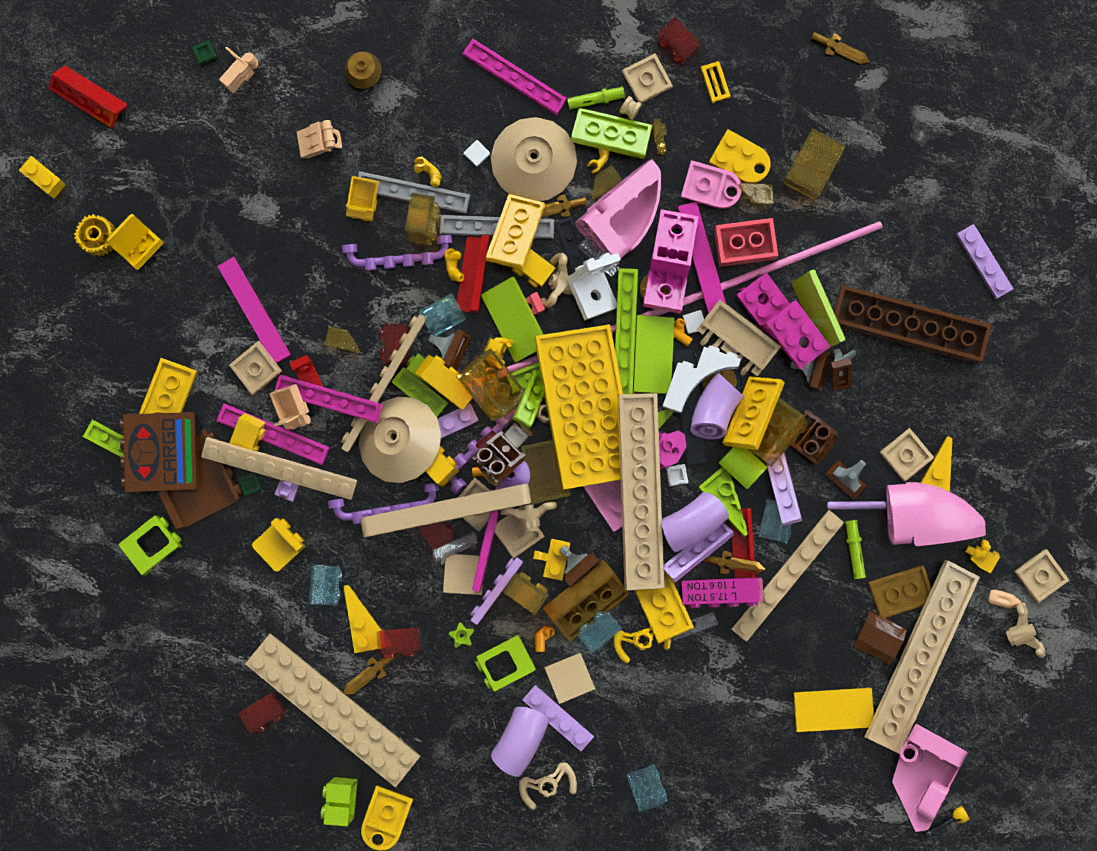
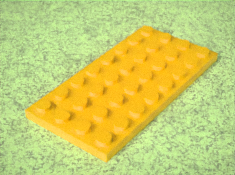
[534,325,623,490]

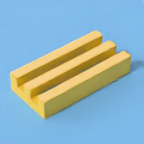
[700,61,730,104]

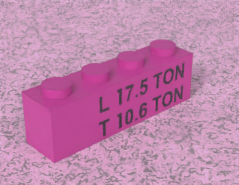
[682,577,764,608]

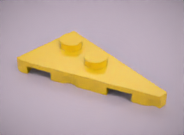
[920,436,952,491]
[344,585,392,653]

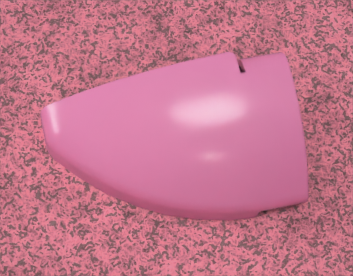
[575,159,661,259]
[886,482,986,546]

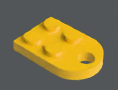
[709,129,770,184]
[361,786,413,850]

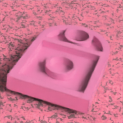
[681,160,742,209]

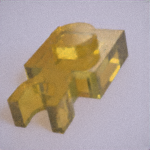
[652,118,667,155]

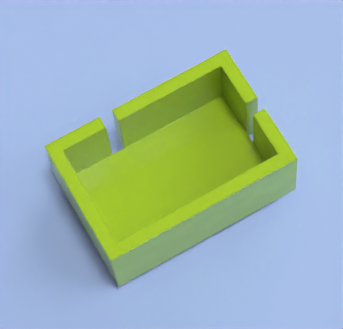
[321,777,358,826]

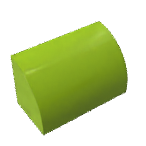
[719,447,767,489]

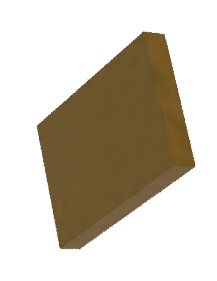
[868,565,932,618]

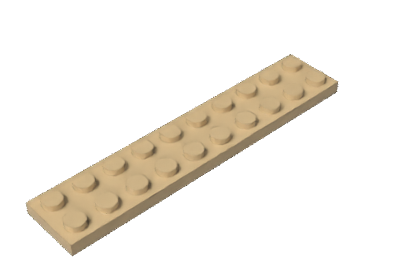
[617,393,664,590]
[865,560,980,754]
[245,634,420,787]

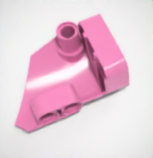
[892,724,968,832]

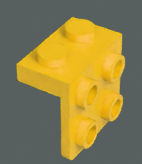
[106,214,164,270]
[252,518,305,572]

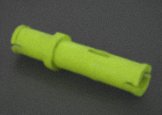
[567,86,625,110]
[845,520,866,579]

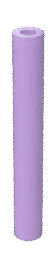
[827,501,886,509]

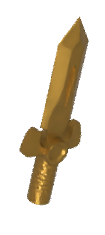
[811,32,870,64]
[542,194,587,217]
[703,551,765,574]
[343,650,397,694]

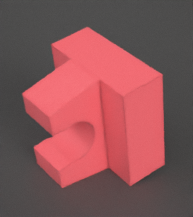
[526,292,545,315]

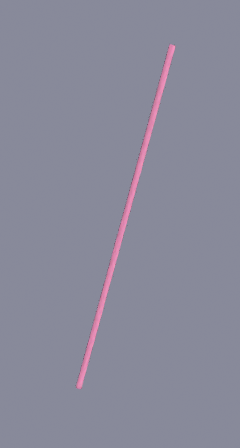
[474,221,882,387]

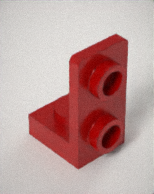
[290,355,323,387]

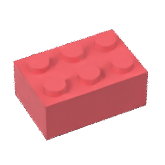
[714,218,778,267]

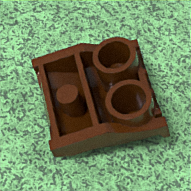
[783,410,839,465]
[473,431,526,486]
[853,611,907,665]

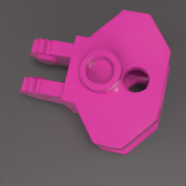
[658,430,686,469]

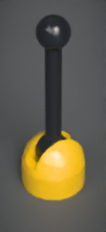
[924,806,970,838]

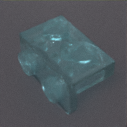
[418,293,466,336]
[758,499,791,543]
[309,565,342,606]
[577,611,622,653]
[626,764,667,812]

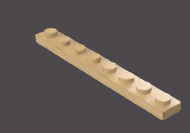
[341,314,427,452]
[201,437,357,500]
[731,510,844,642]

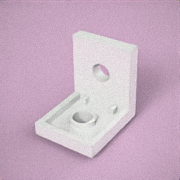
[566,253,621,320]

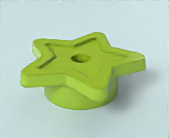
[449,623,474,648]

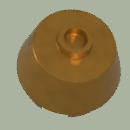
[344,52,382,88]

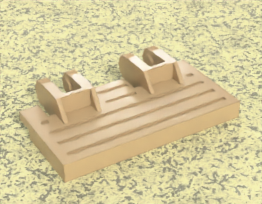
[697,300,781,376]

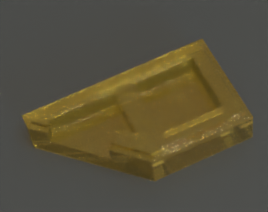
[592,165,622,200]
[738,183,773,205]
[325,326,360,353]

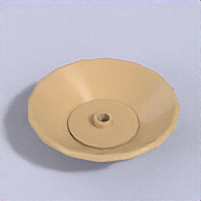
[491,117,577,201]
[359,397,441,483]

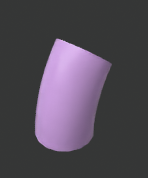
[690,372,744,439]
[662,492,729,552]
[491,707,549,777]

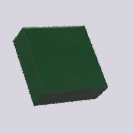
[192,40,217,66]
[237,472,263,497]

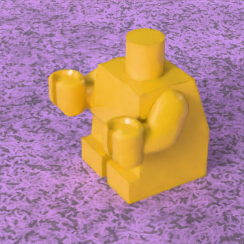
[482,337,513,368]
[965,539,1000,573]

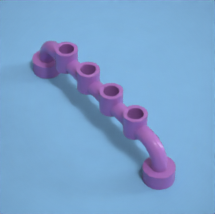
[342,235,452,271]
[450,410,536,495]
[328,483,439,524]

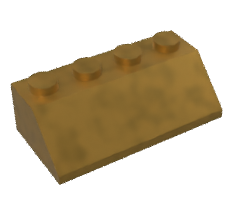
[543,560,630,642]

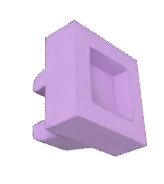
[275,480,300,502]

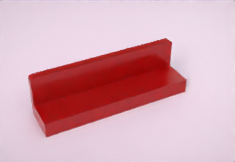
[48,66,127,128]
[456,235,490,314]
[730,508,756,578]

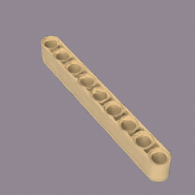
[360,484,532,537]

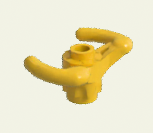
[614,626,671,663]

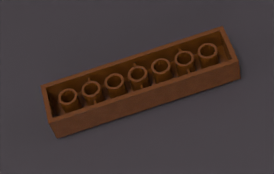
[833,285,992,364]

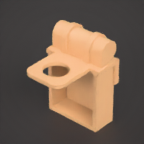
[219,47,258,93]
[297,120,342,158]
[269,384,311,430]

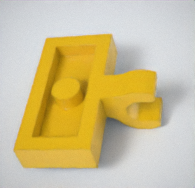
[533,539,570,581]

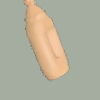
[988,590,1025,609]

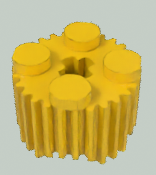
[74,214,116,256]

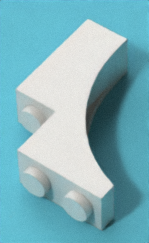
[663,346,741,414]

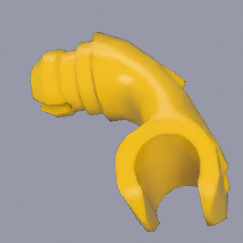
[587,148,610,174]
[414,157,442,187]
[444,248,464,282]

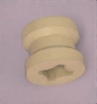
[619,96,642,120]

